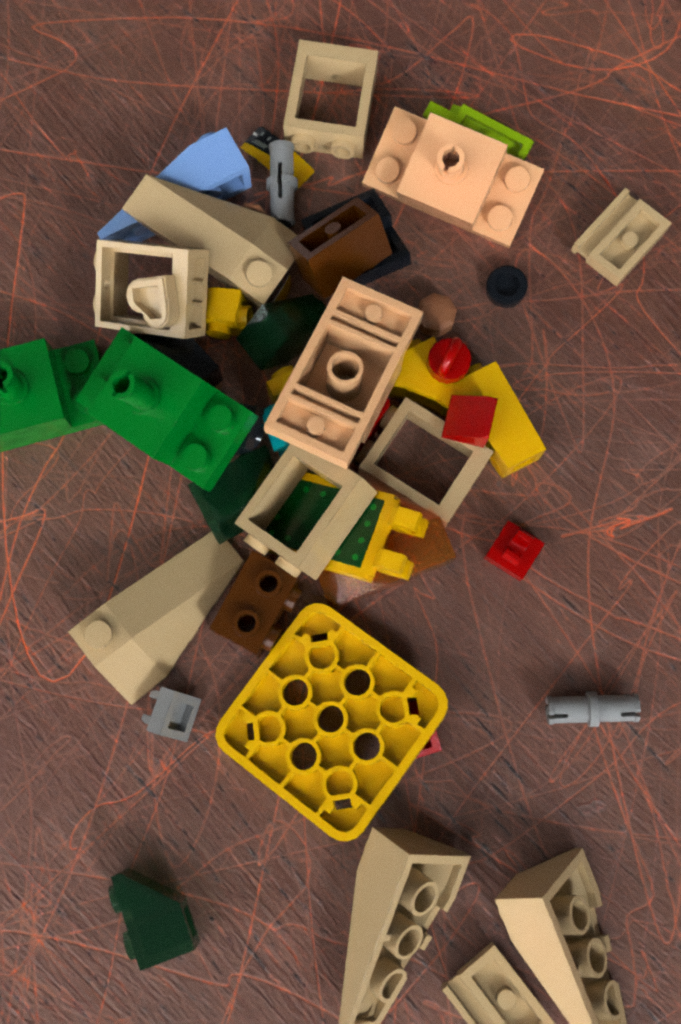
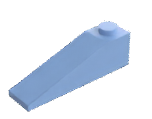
[97,127,252,242]

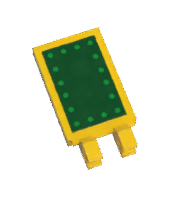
[265,472,429,583]

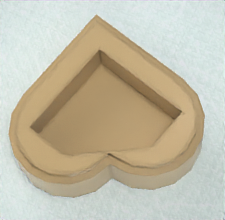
[126,275,179,329]

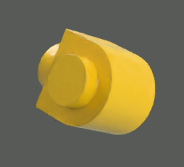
[205,287,253,340]

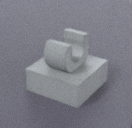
[141,686,202,742]

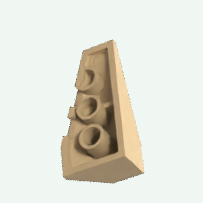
[122,174,298,310]
[68,528,244,705]
[339,827,471,1024]
[495,848,627,1024]

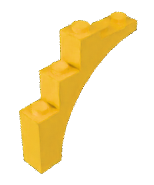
[266,336,546,478]

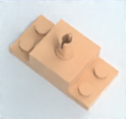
[362,106,545,249]
[264,277,424,469]

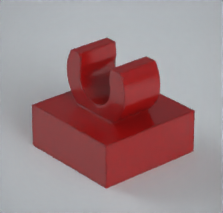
[483,520,545,581]

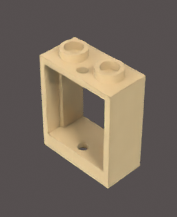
[283,39,379,159]
[93,240,210,339]
[356,397,494,531]
[234,444,378,580]

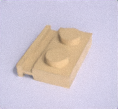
[571,187,672,287]
[440,942,555,1024]

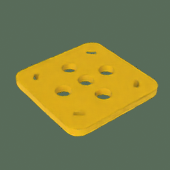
[215,603,448,841]

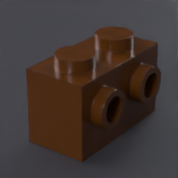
[288,197,393,299]
[209,551,303,657]

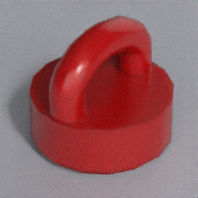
[427,337,471,384]

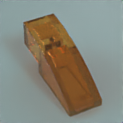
[318,516,456,609]

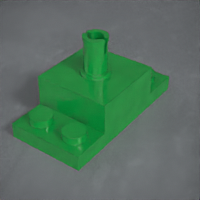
[75,327,259,492]
[0,338,104,452]

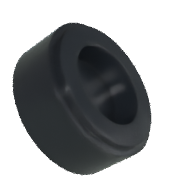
[486,265,528,308]

